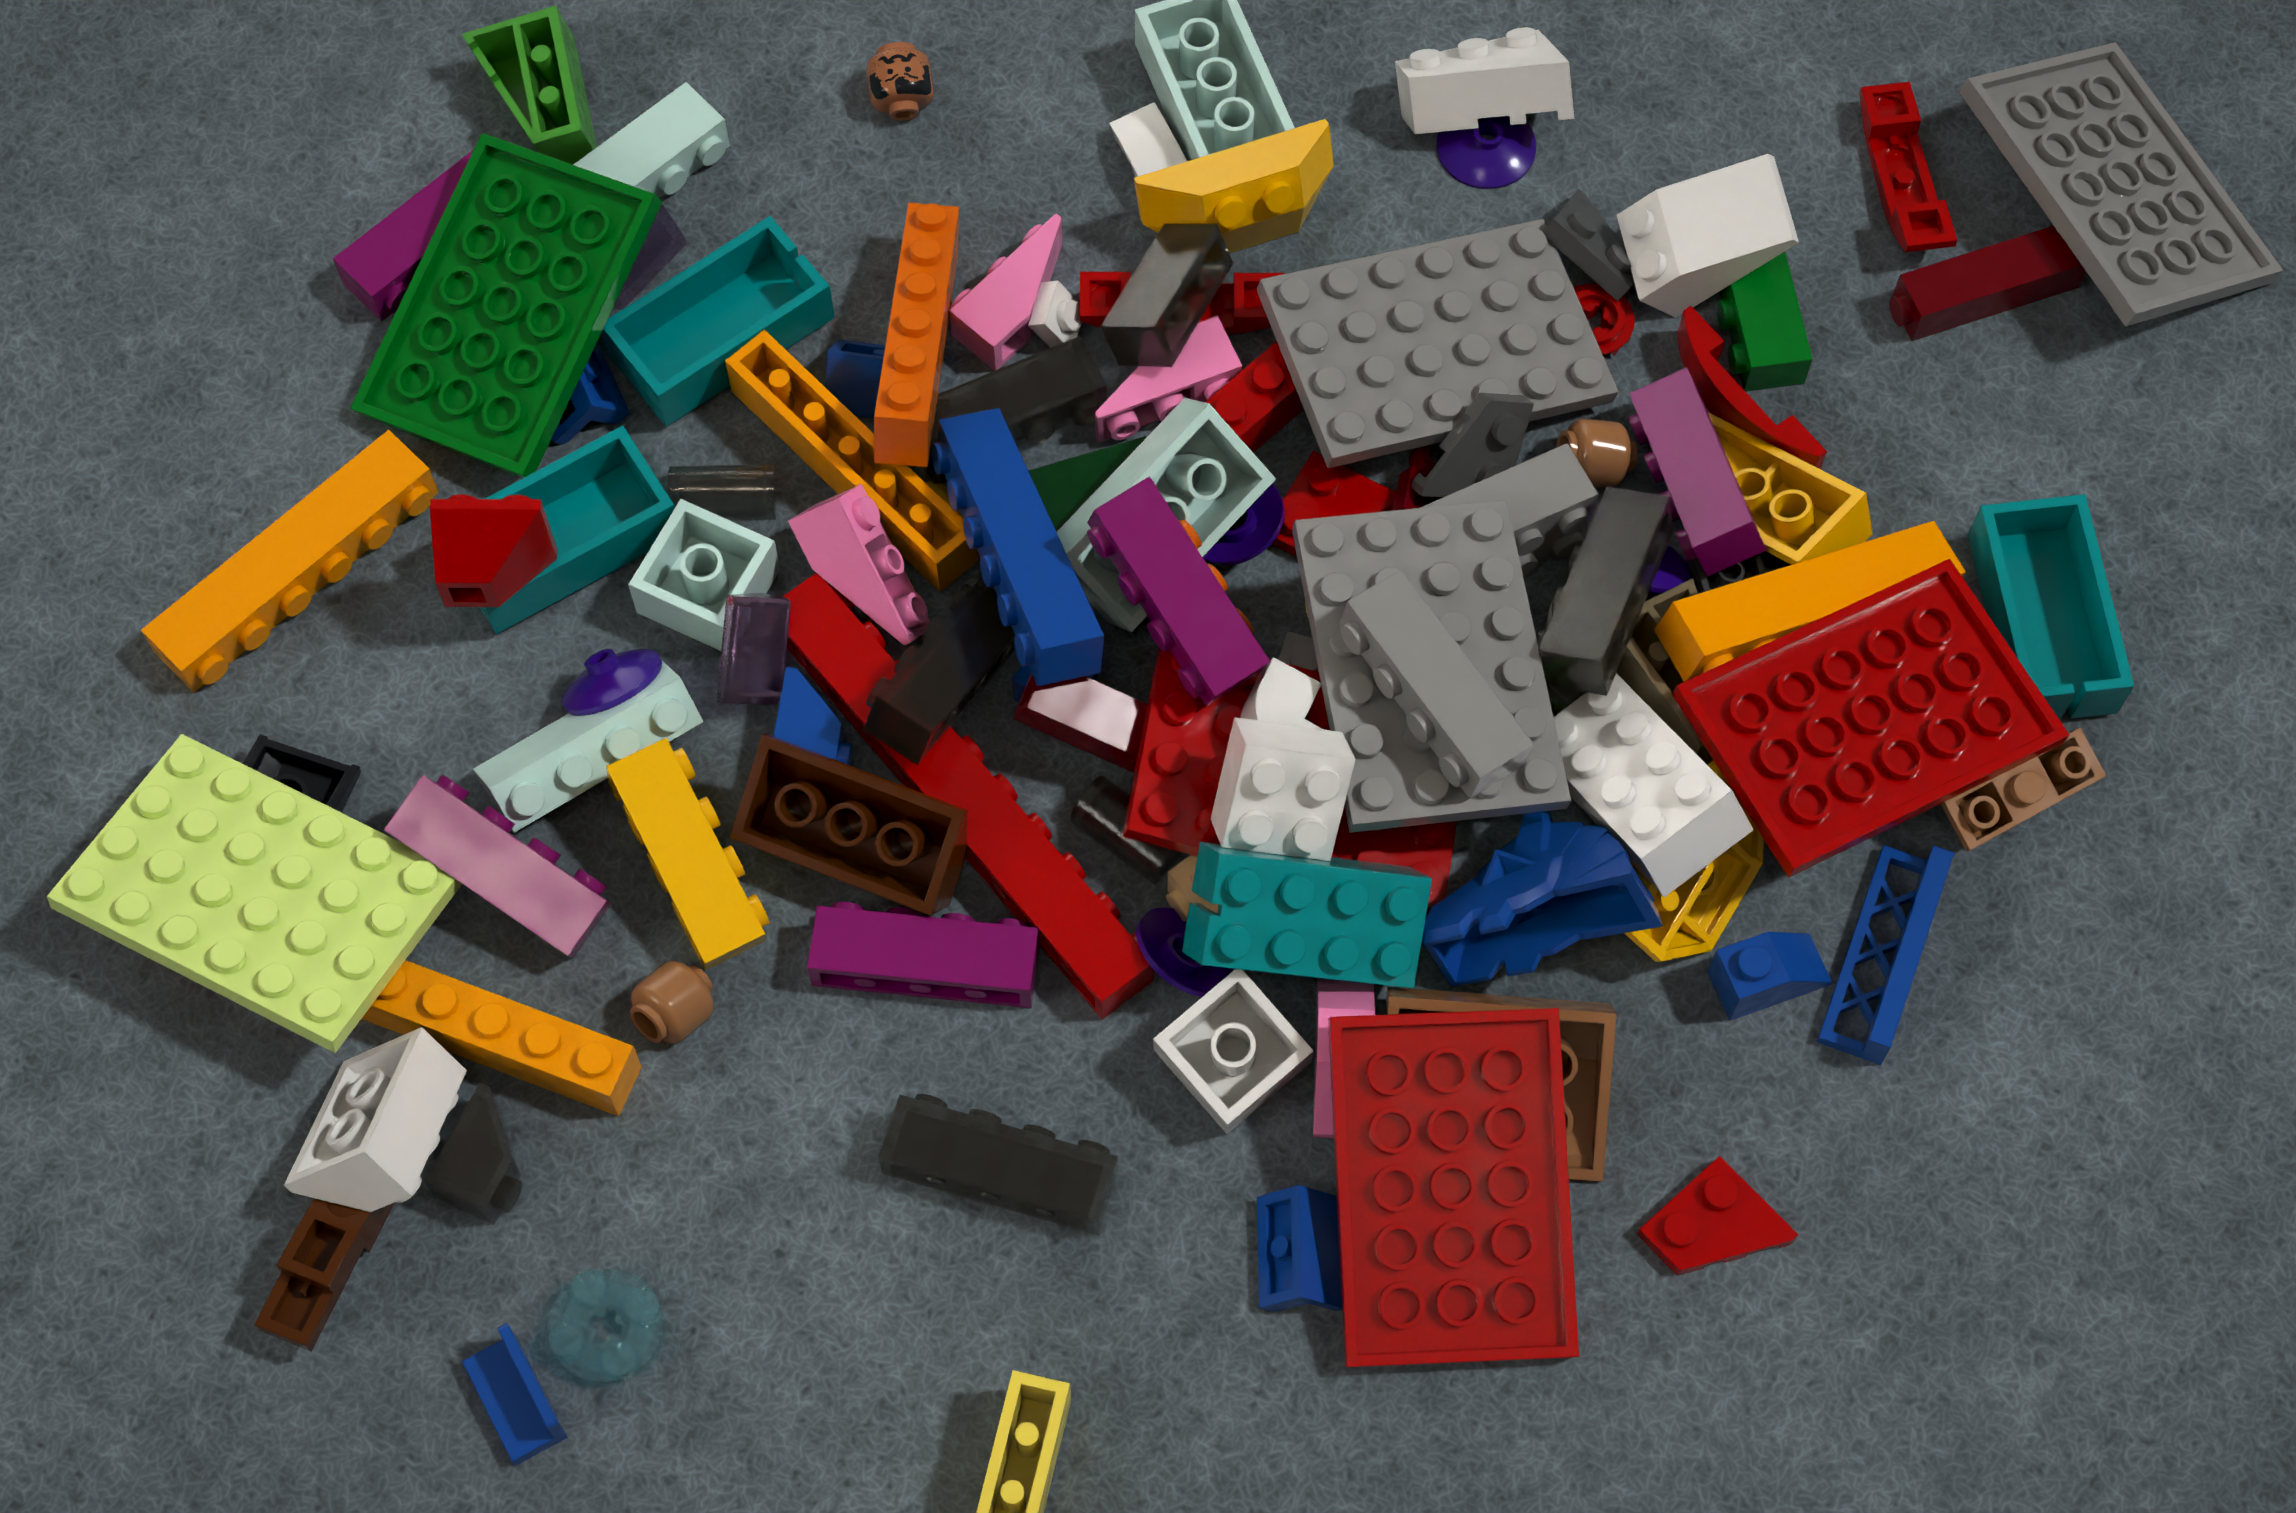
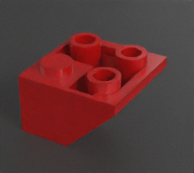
[430,494,558,607]

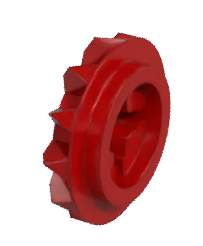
[1573,284,1635,356]

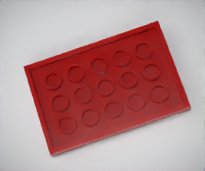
[1672,559,2069,878]
[1122,647,1457,917]
[1328,1008,1579,1367]

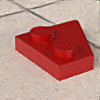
[1272,451,1396,557]
[1637,1156,1799,1276]

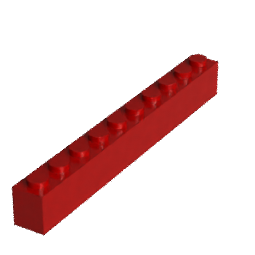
[766,573,1154,1020]

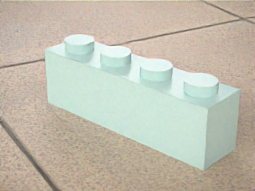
[574,82,730,198]
[473,661,704,833]

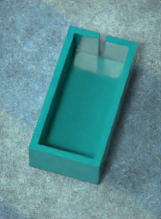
[602,216,835,427]
[479,425,675,635]
[1967,494,2134,720]
[1182,842,1432,988]

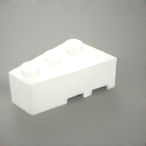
[1395,27,1574,134]

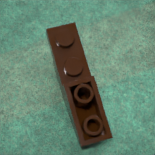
[254,1199,394,1352]

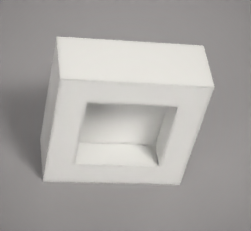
[1028,280,1082,353]

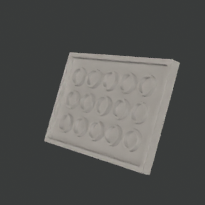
[1959,42,2283,327]
[1257,219,1619,468]
[1292,500,1571,833]

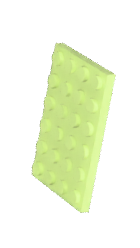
[47,734,462,1053]

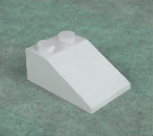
[1616,154,1799,318]

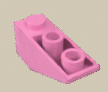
[949,214,1063,372]
[1095,316,1242,443]
[788,484,933,645]

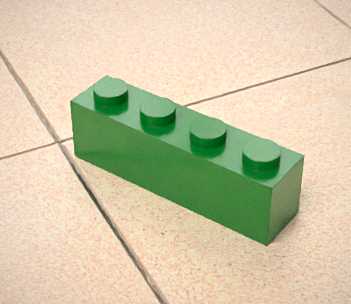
[1717,252,1813,392]

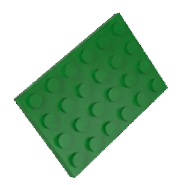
[350,133,663,479]

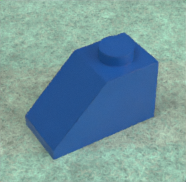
[774,667,853,766]
[1707,932,1832,1021]

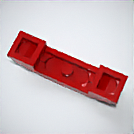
[1859,82,1958,252]
[1080,271,1285,336]
[1676,306,1827,469]

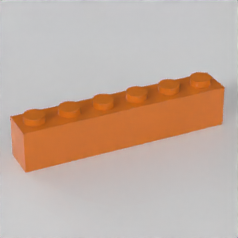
[874,202,959,467]

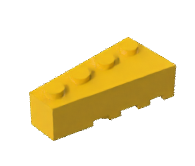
[606,738,770,971]

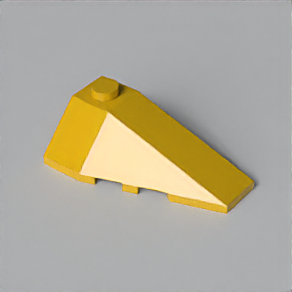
[1708,412,1873,565]

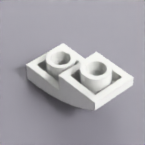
[1109,102,1187,177]

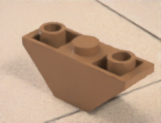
[1941,727,2107,852]

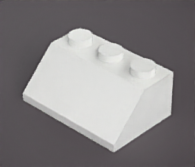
[284,1027,467,1212]

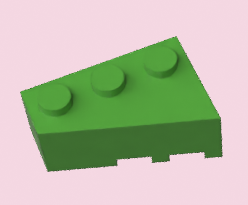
[462,6,597,165]

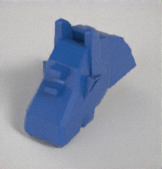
[1422,811,1663,986]

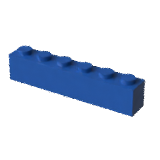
[931,408,1104,686]

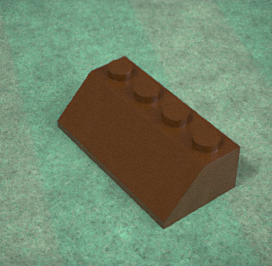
[729,733,968,916]

